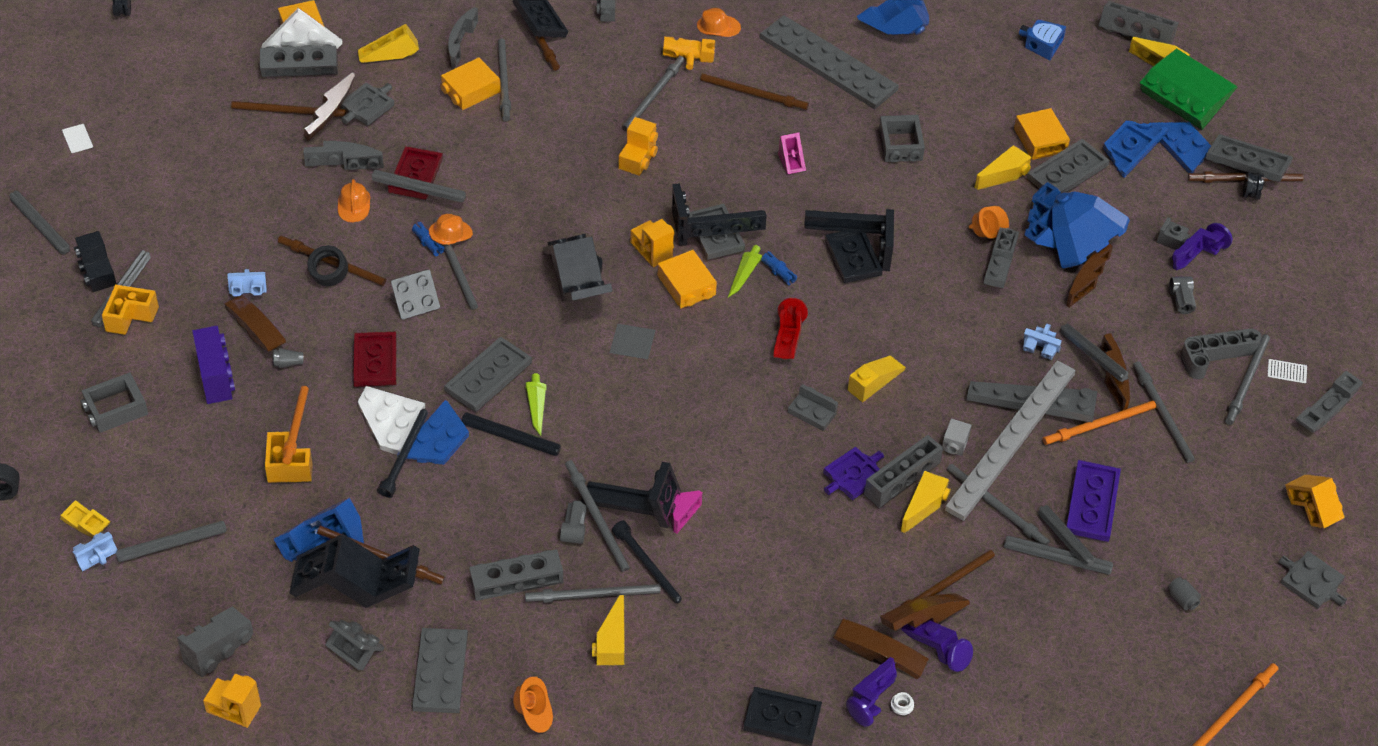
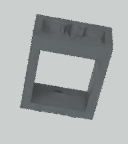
[879,115,925,162]
[80,372,148,433]

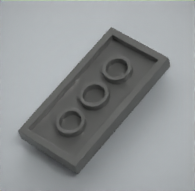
[1206,134,1293,182]
[1027,139,1110,193]
[444,337,532,412]
[412,628,468,713]

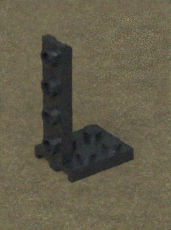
[672,183,767,246]
[804,209,894,272]
[581,462,681,528]

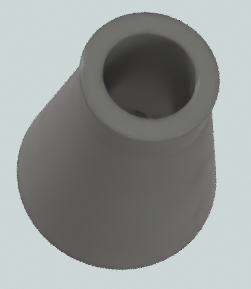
[273,348,303,369]

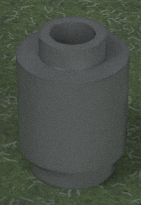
[1168,577,1201,610]

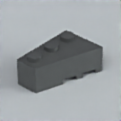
[177,607,254,677]

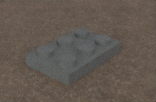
[688,204,745,260]

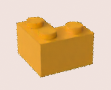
[619,117,658,176]
[630,219,674,267]
[102,284,159,335]
[265,432,313,483]
[1285,475,1344,528]
[203,674,261,728]

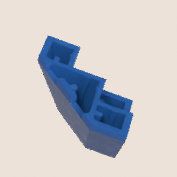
[857,0,929,35]
[1025,182,1061,249]
[1052,191,1130,268]
[274,498,364,562]

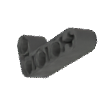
[1181,329,1262,379]

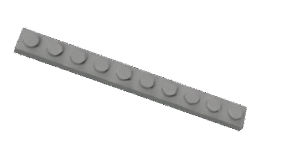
[945,360,1075,521]

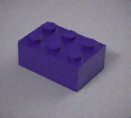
[192,326,235,404]

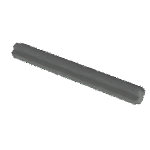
[372,170,466,203]
[9,191,70,255]
[91,250,151,327]
[1061,323,1129,382]
[116,521,227,562]
[1004,535,1113,575]

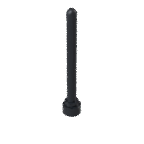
[377,409,428,498]
[611,520,682,603]

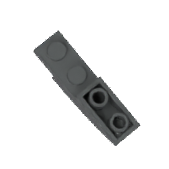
[304,141,384,170]
[984,227,1019,288]

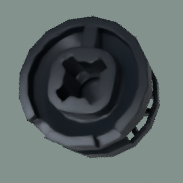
[112,0,131,16]
[1243,171,1264,200]

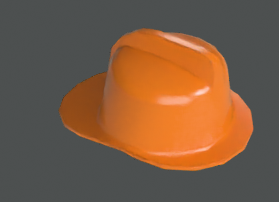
[697,8,741,37]
[338,179,370,222]
[968,206,1009,238]
[429,214,473,245]
[513,677,553,733]

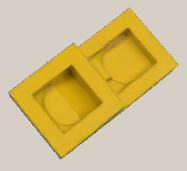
[60,500,110,538]

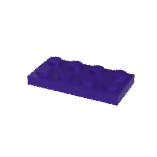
[1067,460,1121,542]

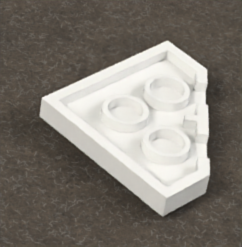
[262,8,342,49]
[358,386,425,454]

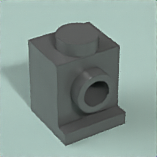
[597,0,615,22]
[1157,217,1191,250]

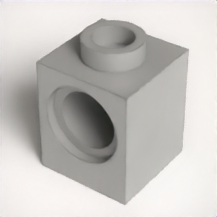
[942,419,972,456]

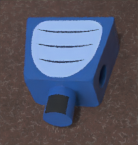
[1019,20,1066,60]

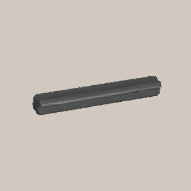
[1038,505,1095,567]

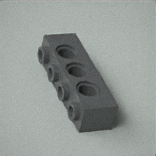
[1099,1,1179,45]
[260,44,338,77]
[864,435,943,508]
[469,549,563,601]

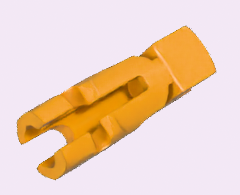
[663,36,715,70]

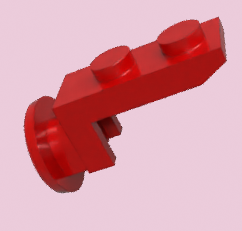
[774,298,808,359]

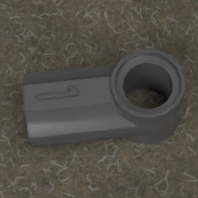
[1169,277,1196,314]
[560,501,587,544]

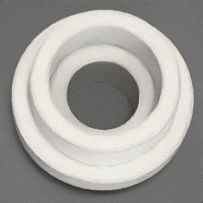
[891,692,914,715]

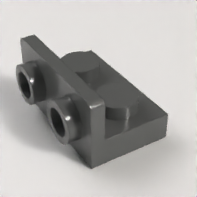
[787,384,838,431]

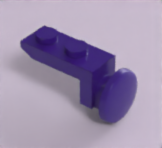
[1172,223,1233,271]
[901,620,973,672]
[846,657,897,727]

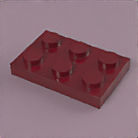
[388,146,443,200]
[354,331,397,387]

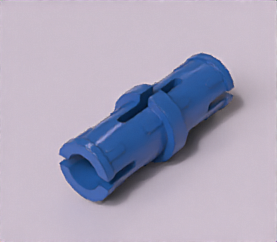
[412,222,445,256]
[761,251,797,285]

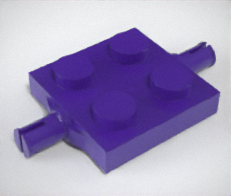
[823,447,884,500]

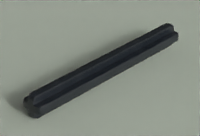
[462,412,561,456]

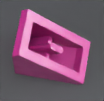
[778,132,806,174]
[670,490,703,534]

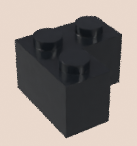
[74,231,117,292]

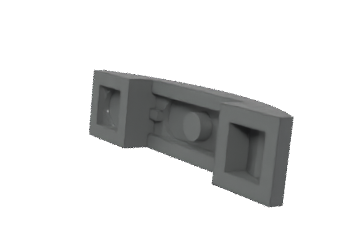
[448,7,478,70]
[1295,371,1363,433]

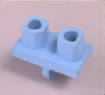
[228,269,267,296]
[1023,324,1062,360]
[72,532,118,571]

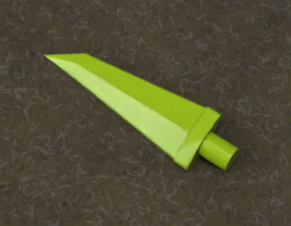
[728,245,762,297]
[525,373,546,436]

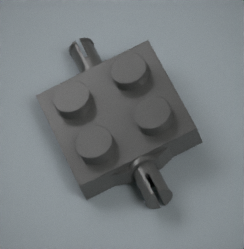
[340,83,394,126]
[1278,551,1347,609]

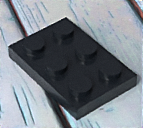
[512,0,569,38]
[825,232,883,283]
[743,687,822,746]

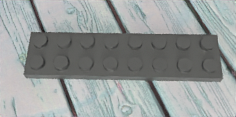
[760,15,899,109]

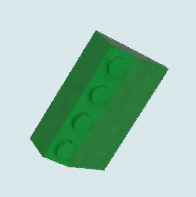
[1140,48,1237,130]

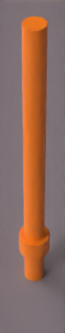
[282,386,309,464]
[1042,401,1156,445]
[1192,663,1278,746]

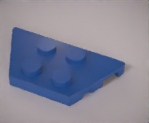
[1103,120,1168,178]
[1149,122,1211,173]
[397,400,469,465]

